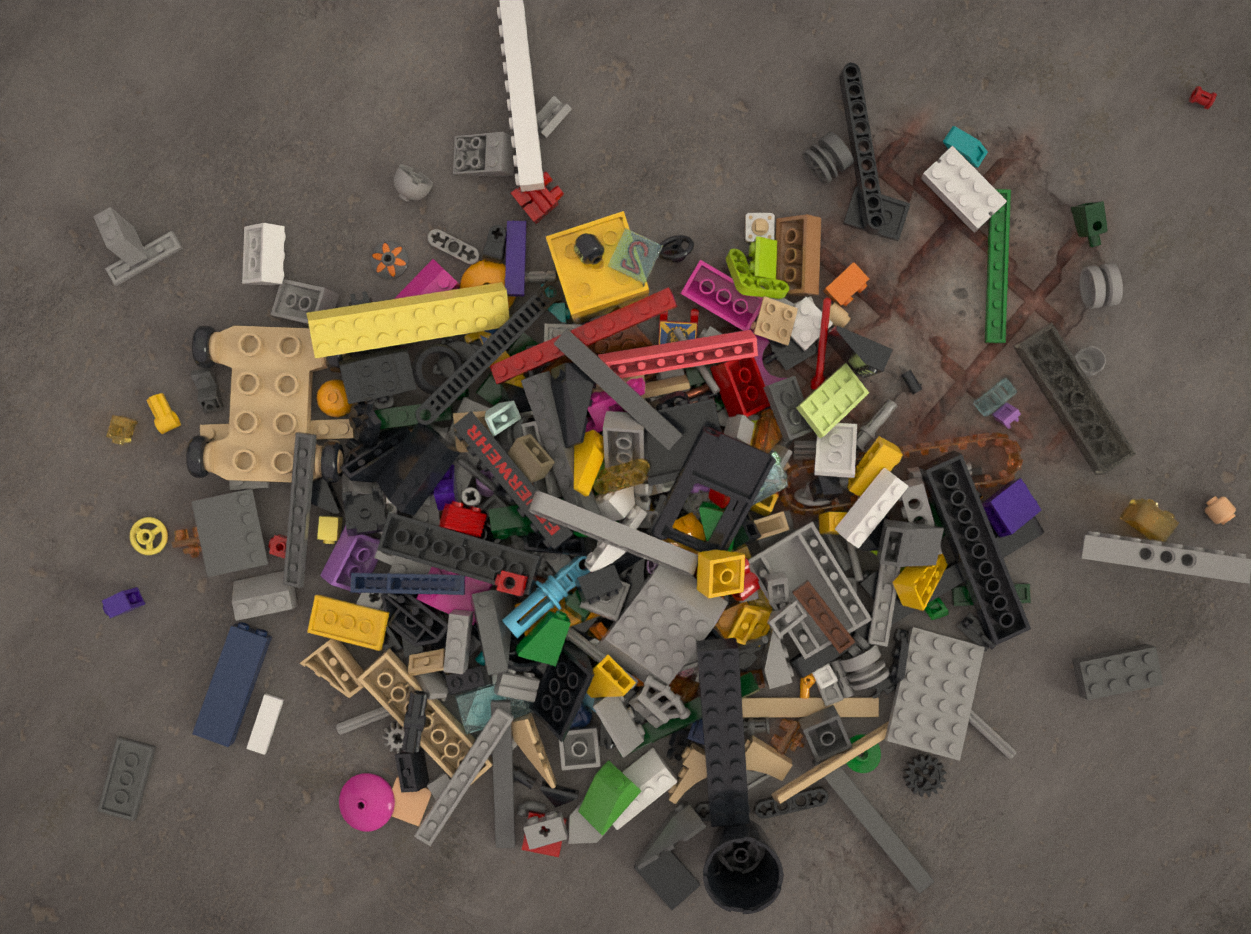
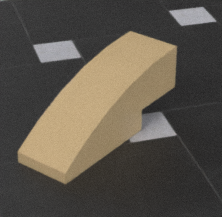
[754,511,790,541]

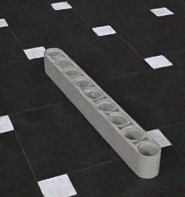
[529,491,698,576]

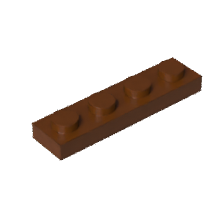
[792,580,855,653]

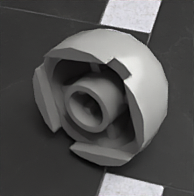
[393,164,433,201]

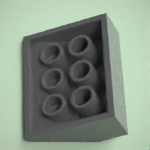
[191,489,268,577]

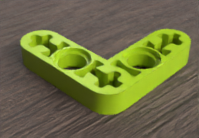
[725,249,789,299]

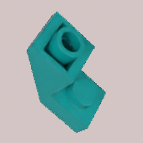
[943,126,988,168]
[541,284,570,324]

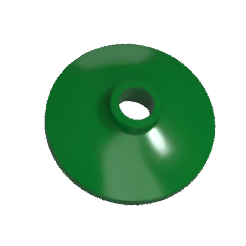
[846,734,881,773]

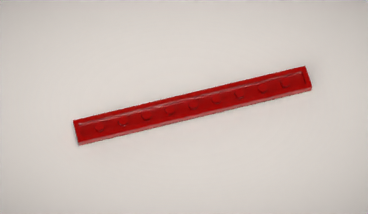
[490,287,677,385]

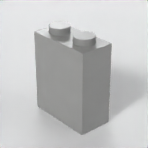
[93,207,147,266]

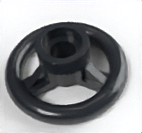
[657,235,694,263]

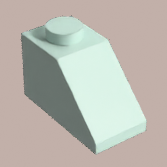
[485,401,521,436]

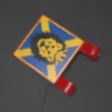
[658,309,699,345]

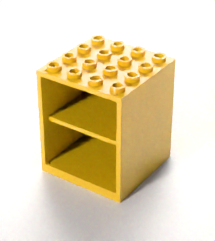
[546,211,649,325]

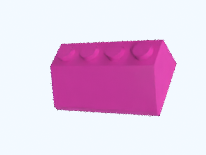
[394,259,460,299]
[680,260,763,331]

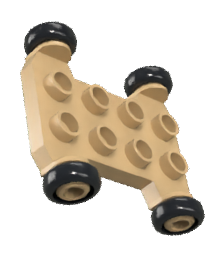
[186,326,347,483]

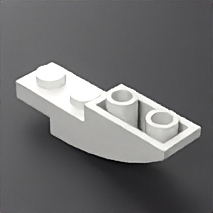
[584,504,648,572]

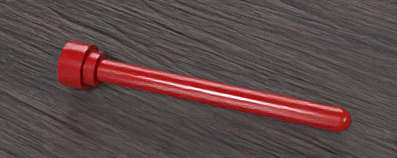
[810,298,831,390]

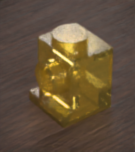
[106,415,138,445]

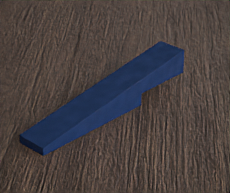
[350,573,465,595]

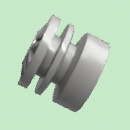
[839,644,890,690]

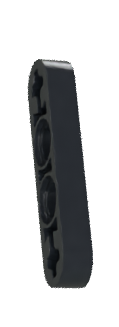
[754,787,828,819]

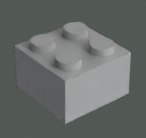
[559,723,601,770]

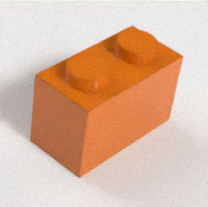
[823,262,869,306]

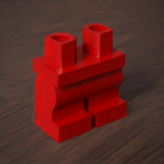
[511,171,564,224]

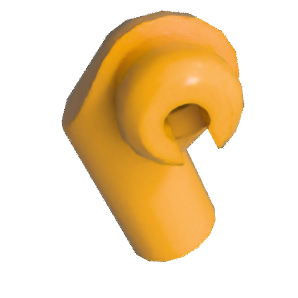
[800,674,816,698]

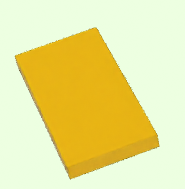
[307,594,390,651]

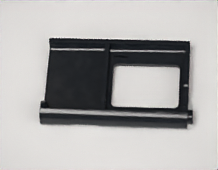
[650,426,776,552]

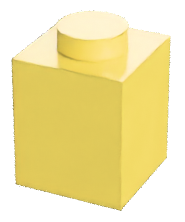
[317,516,343,544]

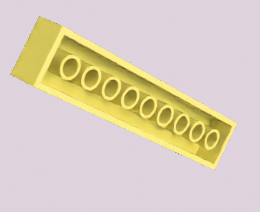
[306,282,510,358]

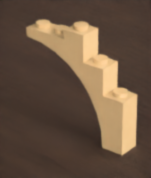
[668,735,793,804]

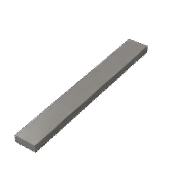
[414,707,514,846]

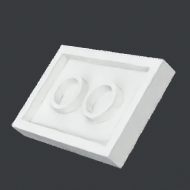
[814,423,857,478]

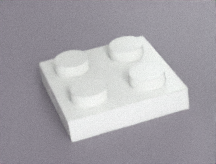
[791,297,833,351]

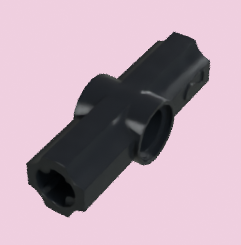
[402,690,428,753]

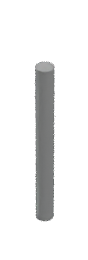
[673,328,720,394]

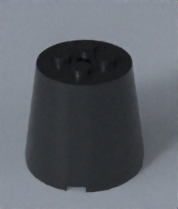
[703,820,784,914]

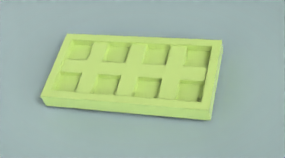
[796,363,869,438]

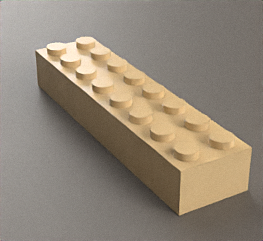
[357,648,493,784]

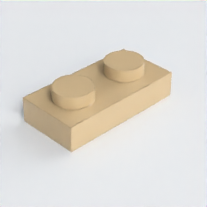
[408,649,445,676]

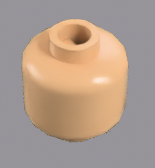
[1205,496,1236,525]

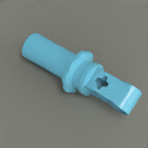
[502,555,591,638]

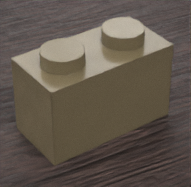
[508,434,555,483]

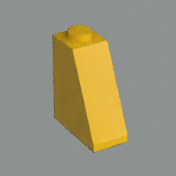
[586,654,636,698]

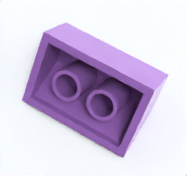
[320,526,380,594]

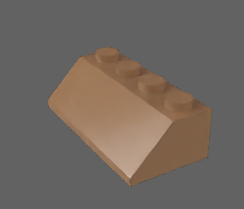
[776,214,821,296]

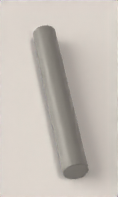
[845,539,864,582]

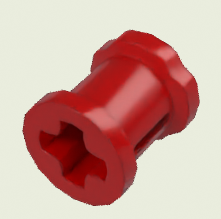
[1189,86,1217,110]

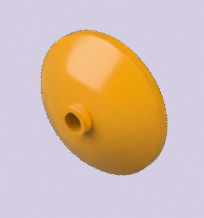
[460,260,516,308]

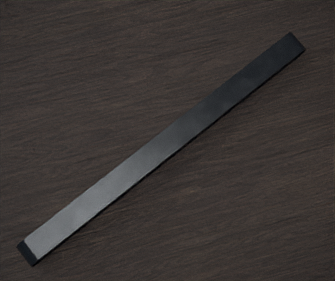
[789,516,1044,678]

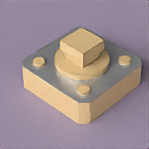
[745,213,775,243]

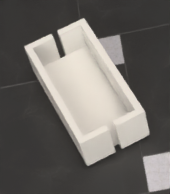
[921,146,1007,233]

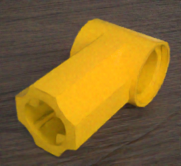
[146,393,181,434]

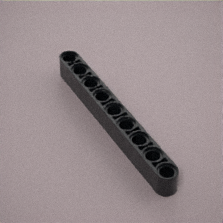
[839,62,885,235]

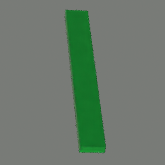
[985,189,1011,344]

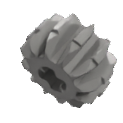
[382,722,406,754]

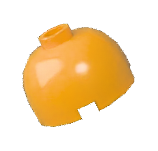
[316,379,352,418]

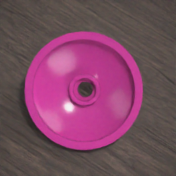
[339,773,395,832]

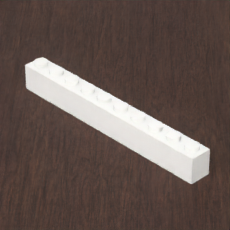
[497,0,545,192]

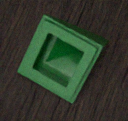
[924,597,949,620]

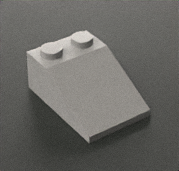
[271,279,339,326]

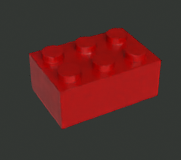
[710,357,770,417]

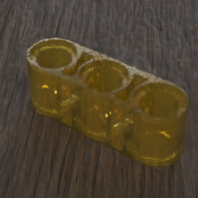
[593,459,650,494]

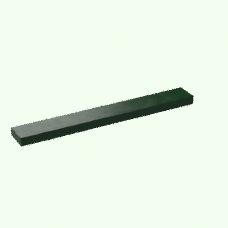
[618,672,760,757]

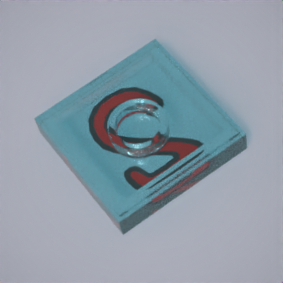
[608,228,663,284]

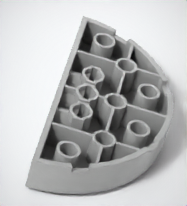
[1080,531,1251,584]

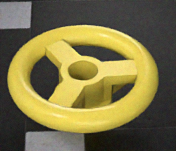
[130,517,168,555]

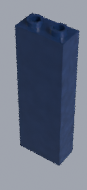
[192,622,272,747]

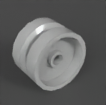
[1080,263,1123,309]

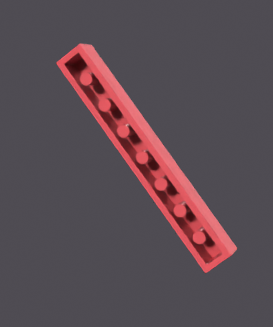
[598,330,758,378]

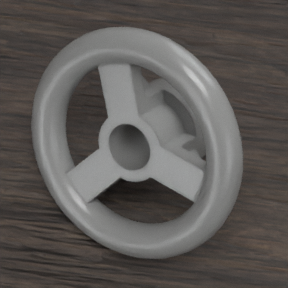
[794,482,831,506]

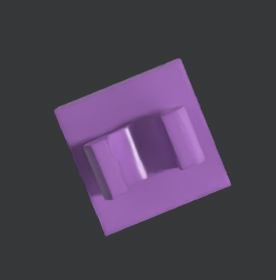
[992,402,1021,429]

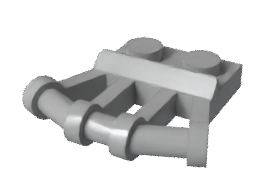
[628,674,691,728]

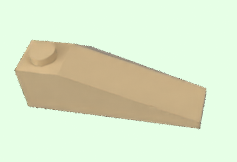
[512,711,557,788]

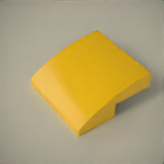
[727,605,773,647]

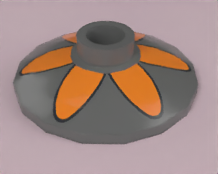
[370,241,409,279]

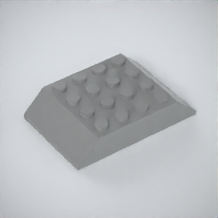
[748,521,872,659]
[595,564,728,691]

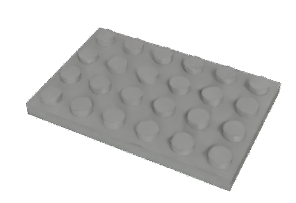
[885,627,985,761]

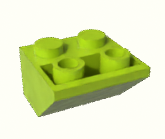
[748,236,777,279]

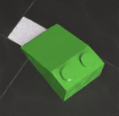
[578,760,641,836]

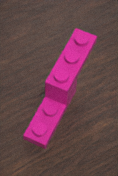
[585,377,645,433]

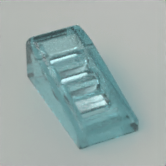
[973,377,1017,417]

